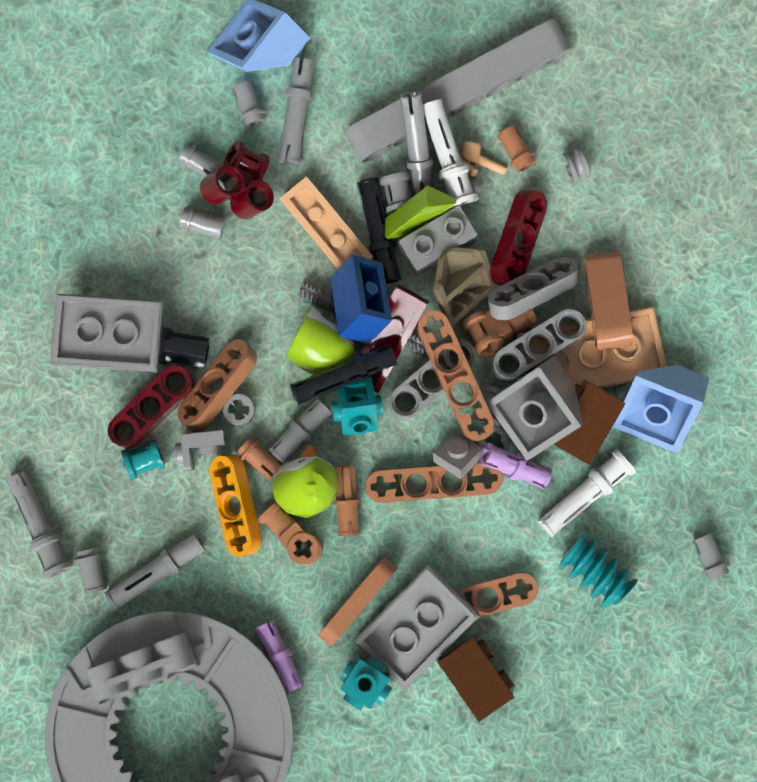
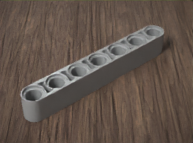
[345,19,572,163]

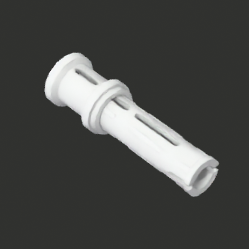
[423,99,479,209]
[537,449,636,537]

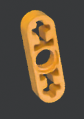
[209,454,262,557]

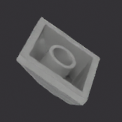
[486,355,583,461]

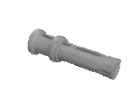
[6,471,73,579]

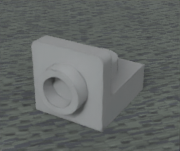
[175,430,227,471]

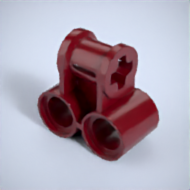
[200,140,274,220]

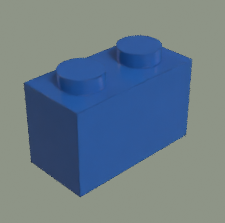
[330,255,392,343]

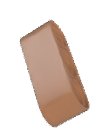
[583,250,633,350]

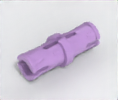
[479,443,552,489]
[253,620,305,694]

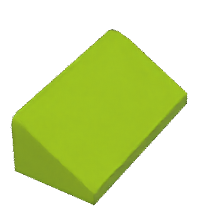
[385,186,456,239]

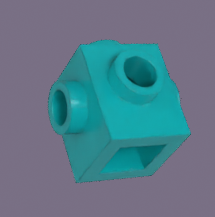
[331,377,383,436]
[339,656,392,710]

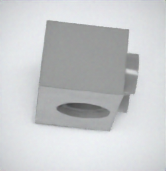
[398,205,478,277]

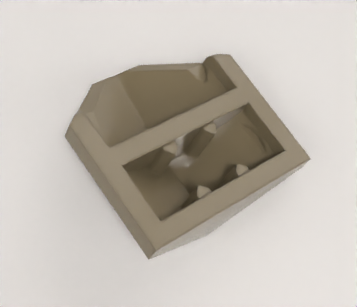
[434,247,497,327]

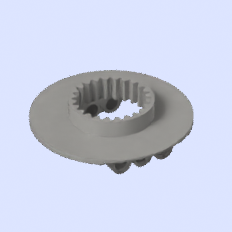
[45,611,294,782]

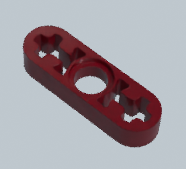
[490,189,547,286]

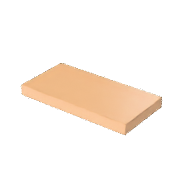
[516,306,667,389]

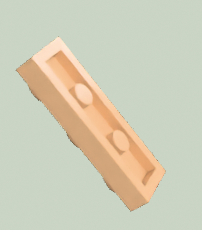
[279,176,373,270]

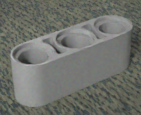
[492,309,586,382]
[389,340,476,420]

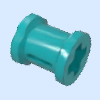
[121,439,166,480]

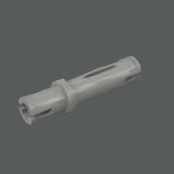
[278,58,315,165]
[400,91,434,196]
[104,533,206,610]

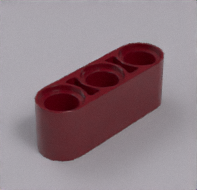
[107,365,194,449]

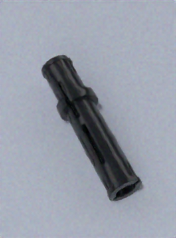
[357,177,402,284]
[289,344,397,406]

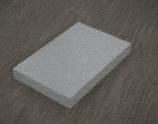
[50,293,164,373]
[354,564,480,691]

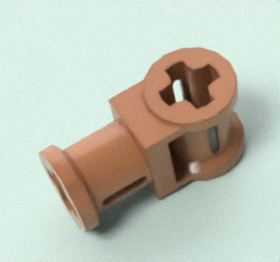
[462,309,538,358]
[258,502,323,565]

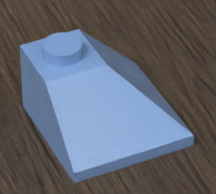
[207,0,310,72]
[613,365,709,453]

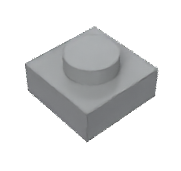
[433,431,483,479]

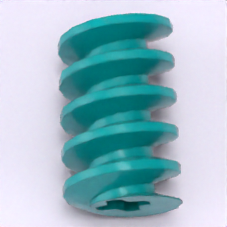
[559,531,638,609]

